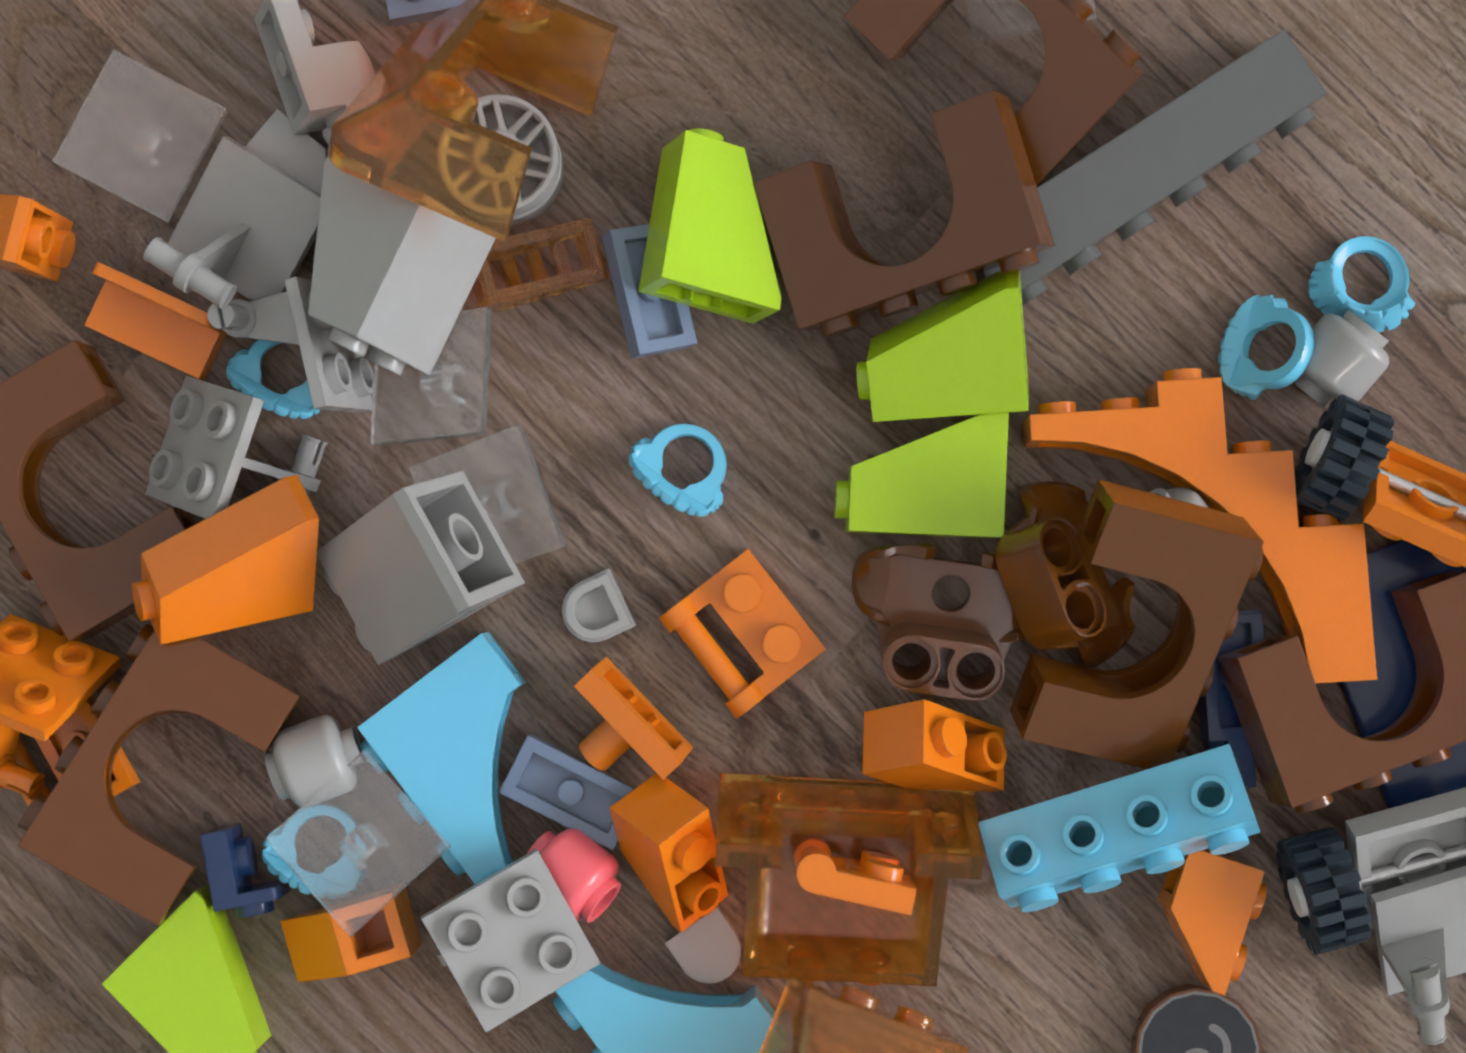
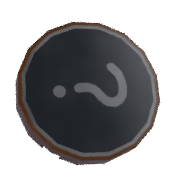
[1131,984,1263,1053]

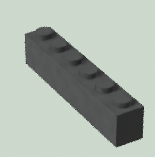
[976,29,1327,306]

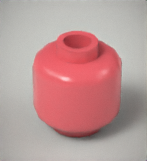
[527,828,622,923]

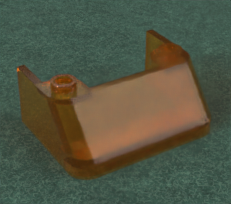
[328,0,619,241]

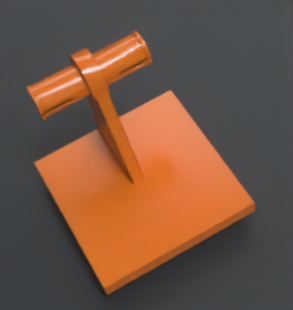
[0,614,120,800]

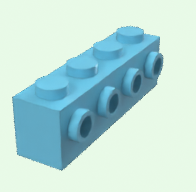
[978,744,1260,912]

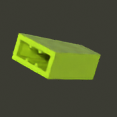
[638,128,782,324]
[857,271,1029,422]
[834,412,1009,539]
[102,884,272,1053]

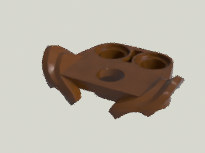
[995,481,1135,669]
[852,543,1025,701]

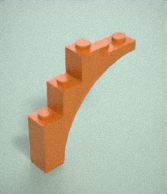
[1022,368,1377,684]

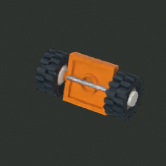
[1294,395,1466,568]

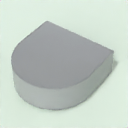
[562,568,637,642]
[665,905,741,984]

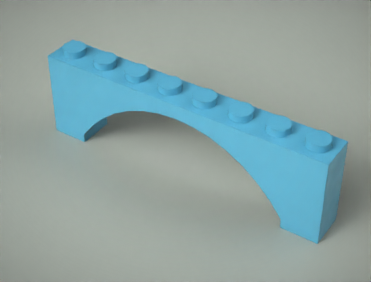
[357,632,795,1053]

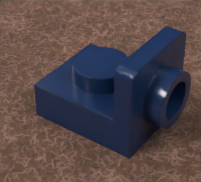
[200,823,290,918]

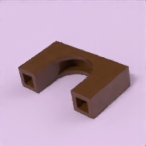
[844,0,1144,187]
[753,90,1055,338]
[0,340,196,641]
[1010,479,1264,769]
[1217,569,1466,813]
[18,624,301,925]

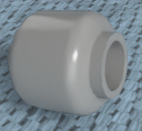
[1292,310,1389,407]
[264,714,367,808]

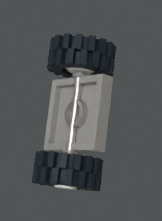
[1276,787,1466,955]

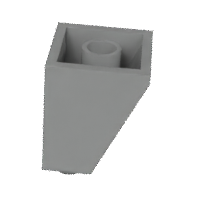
[308,151,497,376]
[317,471,525,665]

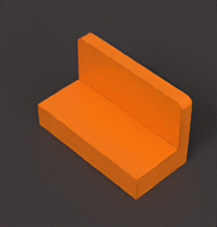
[84,261,227,381]

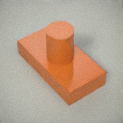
[574,656,694,780]

